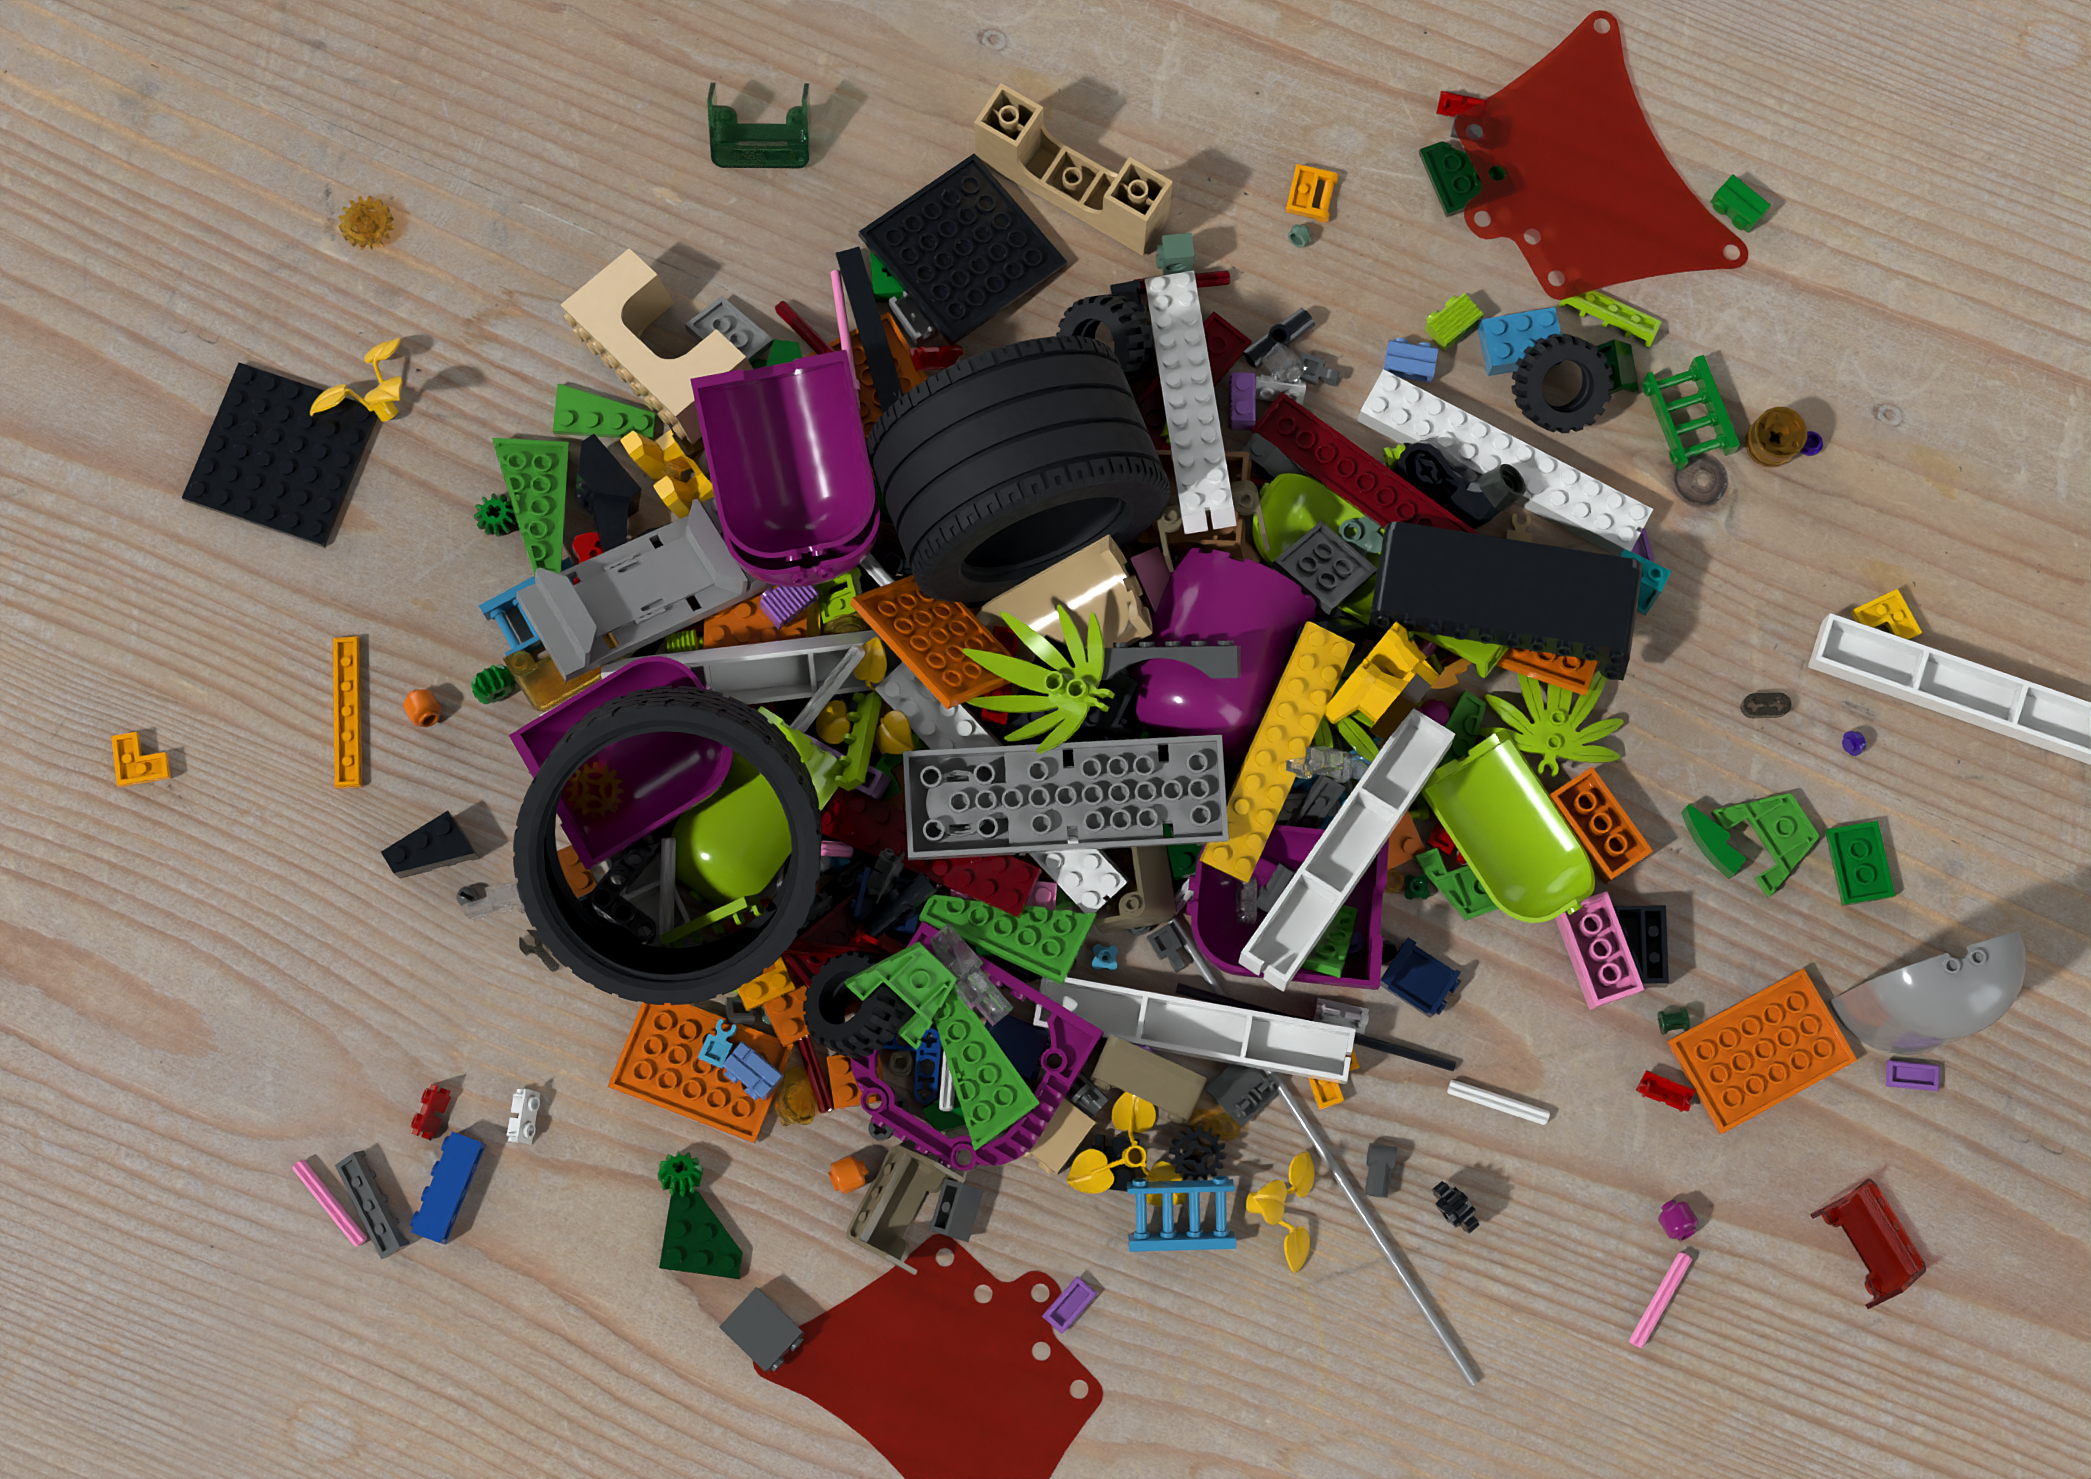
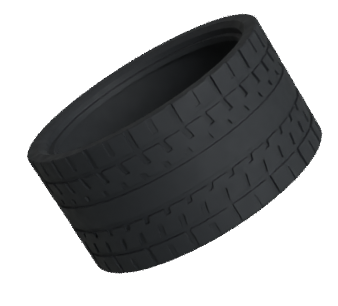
[513,686,822,1005]

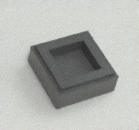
[725,997,755,1024]

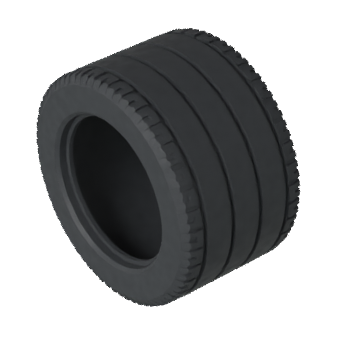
[866,336,1171,602]

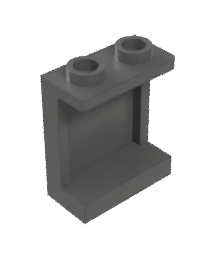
[719,1287,805,1373]

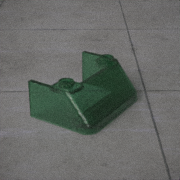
[707,83,811,169]

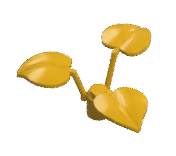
[310,337,403,422]
[816,637,915,754]
[1066,1092,1185,1207]
[1246,1151,1315,1273]

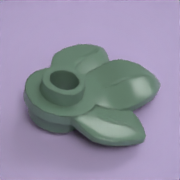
[1339,516,1383,558]

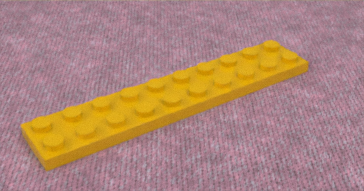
[1199,621,1355,883]

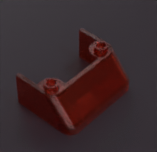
[1810,1178,1926,1309]

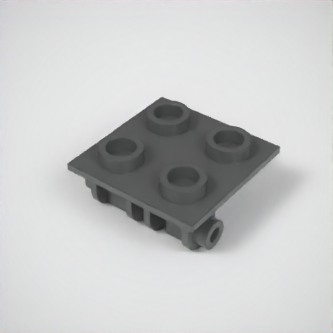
[1205,1064,1278,1127]

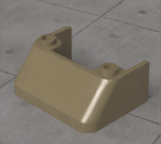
[1157,480,1270,572]
[1095,829,1177,934]
[1091,1035,1207,1125]
[847,1145,965,1275]

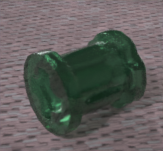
[1657,1007,1690,1035]

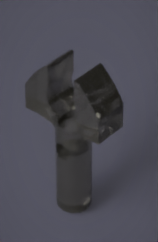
[519,930,560,972]

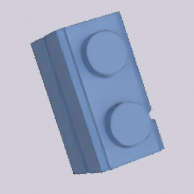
[1382,338,1438,383]
[722,1041,785,1101]

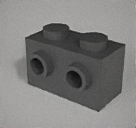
[929,1179,984,1242]

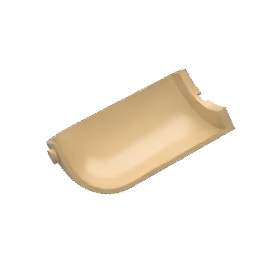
[974,535,1153,695]

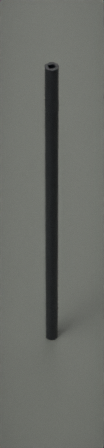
[1175,983,1456,1072]

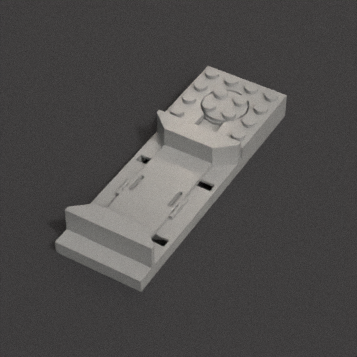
[517,497,776,682]
[903,735,1229,860]

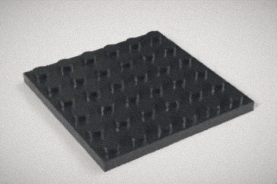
[858,154,1067,346]
[182,362,378,548]

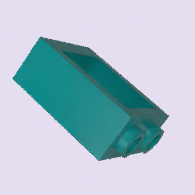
[1619,548,1671,616]

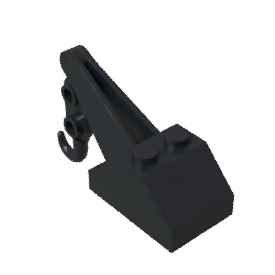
[575,434,672,553]

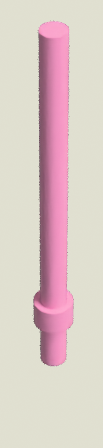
[831,270,861,411]

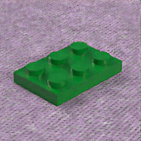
[1825,821,1895,906]

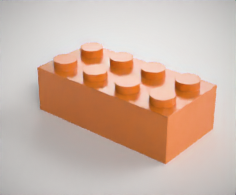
[1550,767,1653,885]

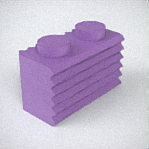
[1228,372,1255,430]
[759,585,820,629]

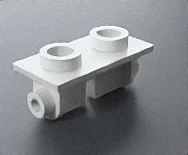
[1255,374,1306,405]
[1313,998,1369,1035]
[506,1089,540,1145]

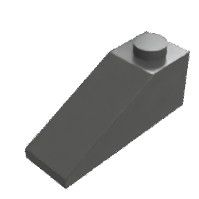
[1241,432,1308,481]

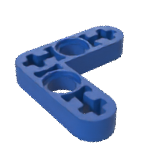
[881,1028,941,1105]

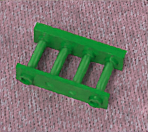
[1642,355,1740,471]

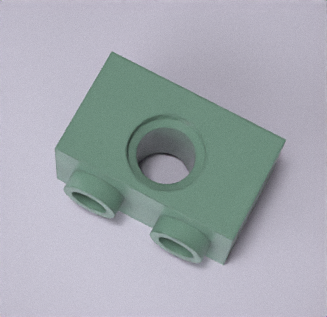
[1156,233,1195,276]

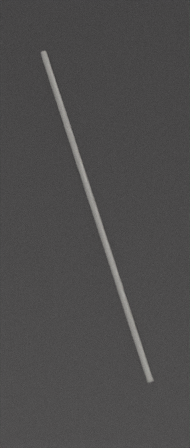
[1167,916,1479,1387]

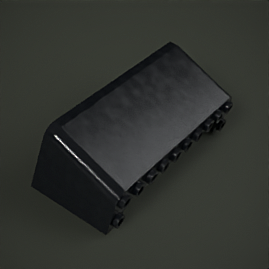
[1366,521,1643,681]

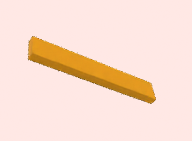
[333,636,362,789]

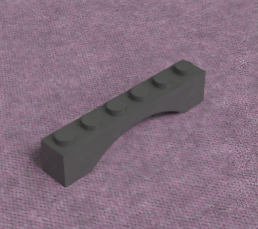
[1085,640,1241,680]

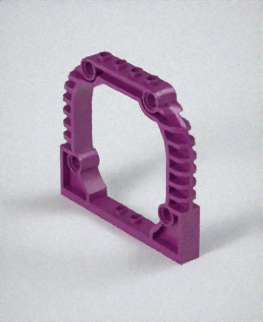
[851,921,1104,1171]

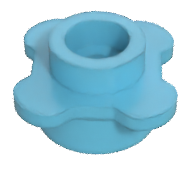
[1092,944,1118,971]

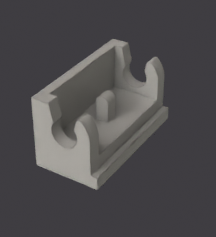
[889,291,938,348]

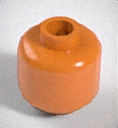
[403,689,442,727]
[827,1155,869,1194]

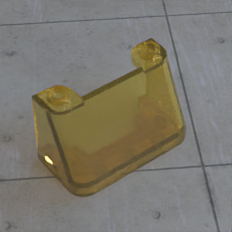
[503,634,621,712]

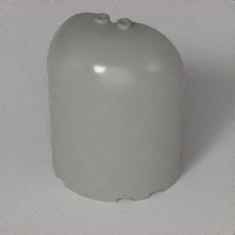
[1829,931,2026,1055]

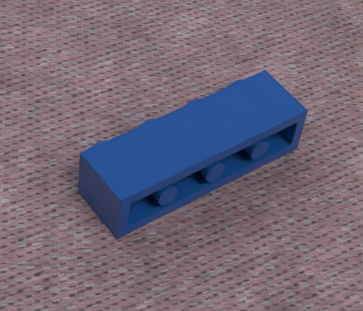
[410,1131,486,1245]

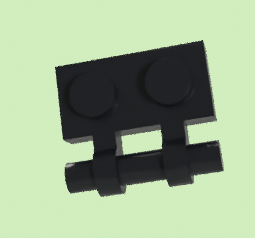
[1091,1134,1140,1192]

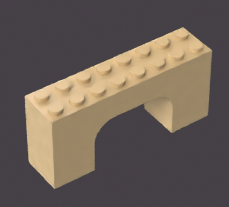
[974,83,1173,256]
[560,248,753,444]

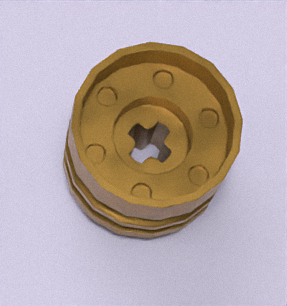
[1745,407,1807,468]

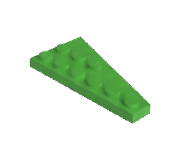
[492,438,569,578]
[919,895,1096,985]

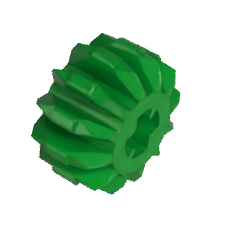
[474,493,516,537]
[470,664,516,704]
[658,1151,703,1198]

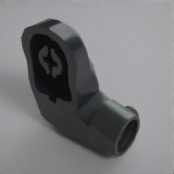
[1397,440,1526,529]

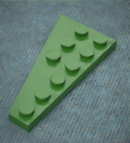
[933,984,1040,1151]

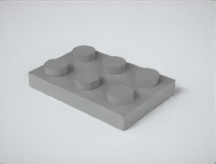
[685,296,773,363]

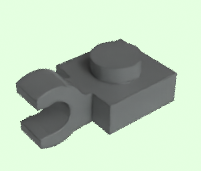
[1293,352,1340,387]
[1147,924,1185,973]

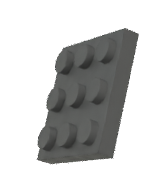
[1272,521,1378,615]

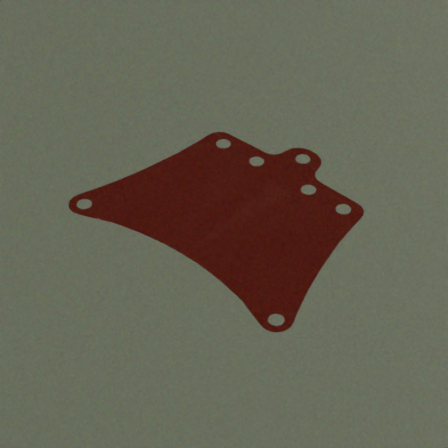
[1454,10,1748,300]
[753,1234,1103,1479]

